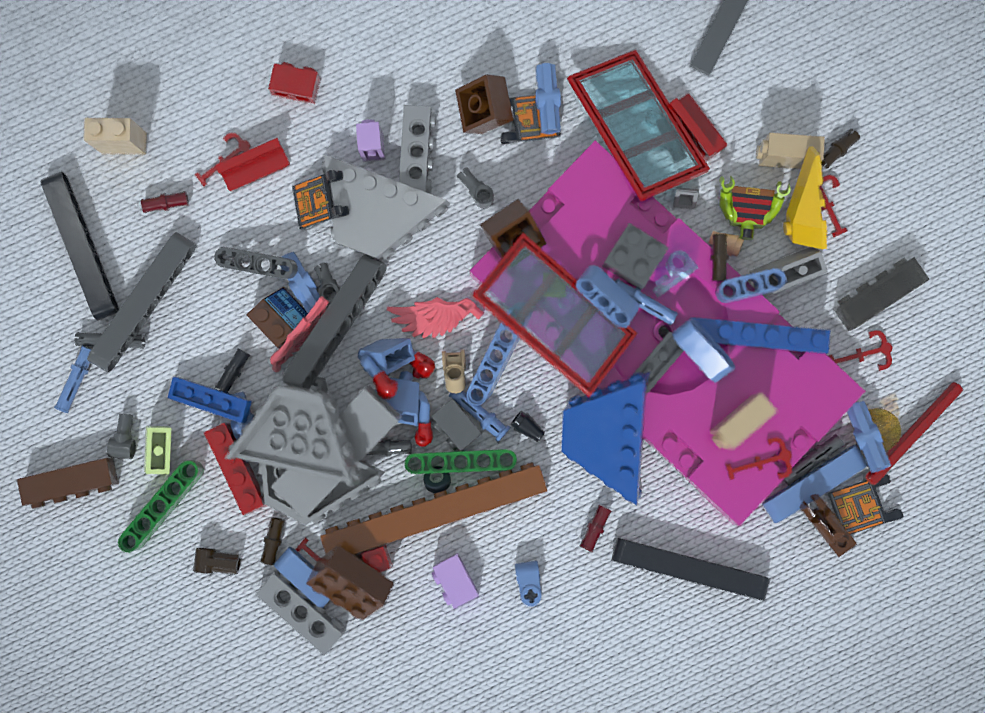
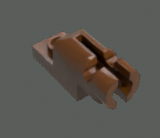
[800,494,857,557]

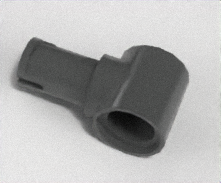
[456,167,494,209]
[314,263,340,305]
[107,413,136,459]

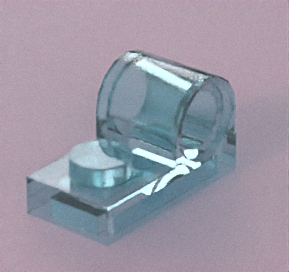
[652,251,698,297]

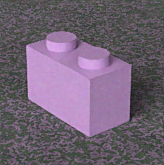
[356,119,385,162]
[431,553,479,609]

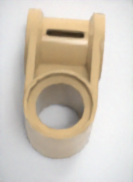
[442,349,466,394]

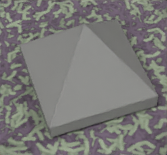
[673,188,699,209]

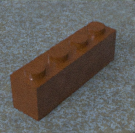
[17,458,119,509]

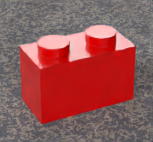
[268,62,321,104]

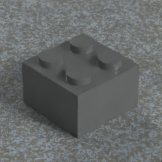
[602,223,669,290]

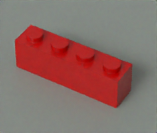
[204,422,266,515]

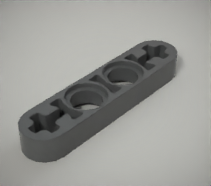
[214,247,298,279]

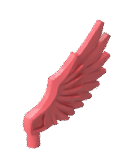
[270,296,329,372]
[387,297,484,338]

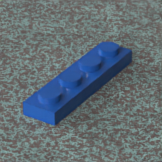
[167,376,252,423]

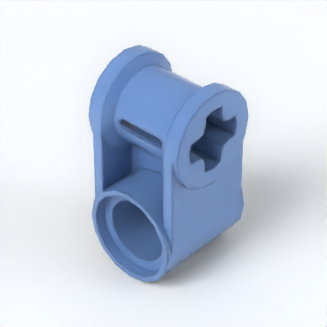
[515,560,541,607]

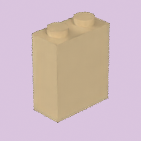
[84,118,147,154]
[756,133,825,169]
[710,393,777,449]

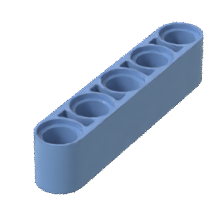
[466,302,532,405]
[762,445,868,523]

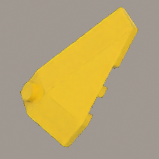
[783,146,827,249]

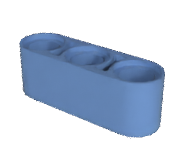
[576,266,639,328]
[716,269,786,303]
[672,318,735,382]
[274,546,330,608]

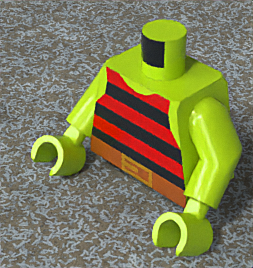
[719,176,791,240]

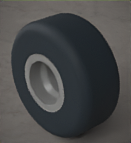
[423,466,451,493]

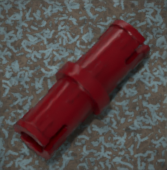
[141,191,189,213]
[579,505,612,553]

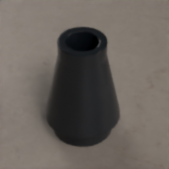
[511,411,545,442]

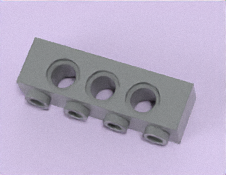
[399,105,436,193]
[255,571,345,656]

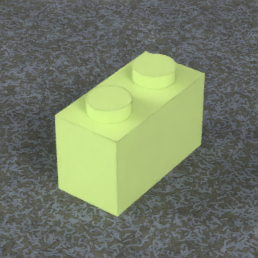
[144,426,171,474]

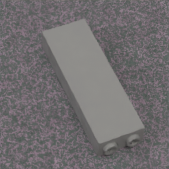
[271,385,402,519]

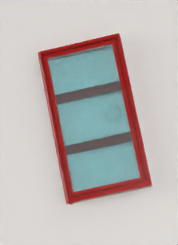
[567,50,710,201]
[471,233,638,397]

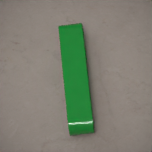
[404,449,517,474]
[118,460,204,553]

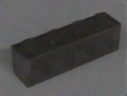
[833,257,930,331]

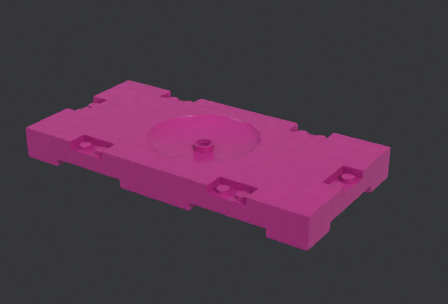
[469,140,865,526]

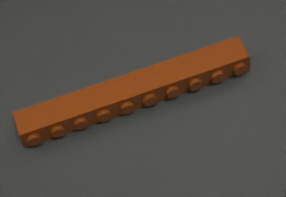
[320,462,547,555]

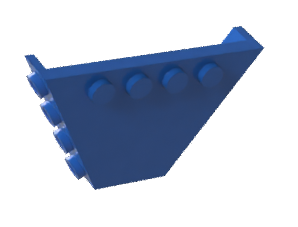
[561,372,650,506]

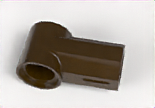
[193,548,241,575]

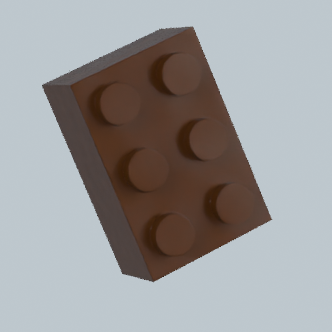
[306,545,394,621]

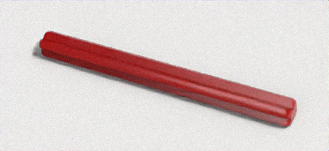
[865,382,963,485]

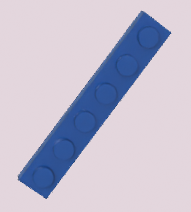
[690,317,830,354]

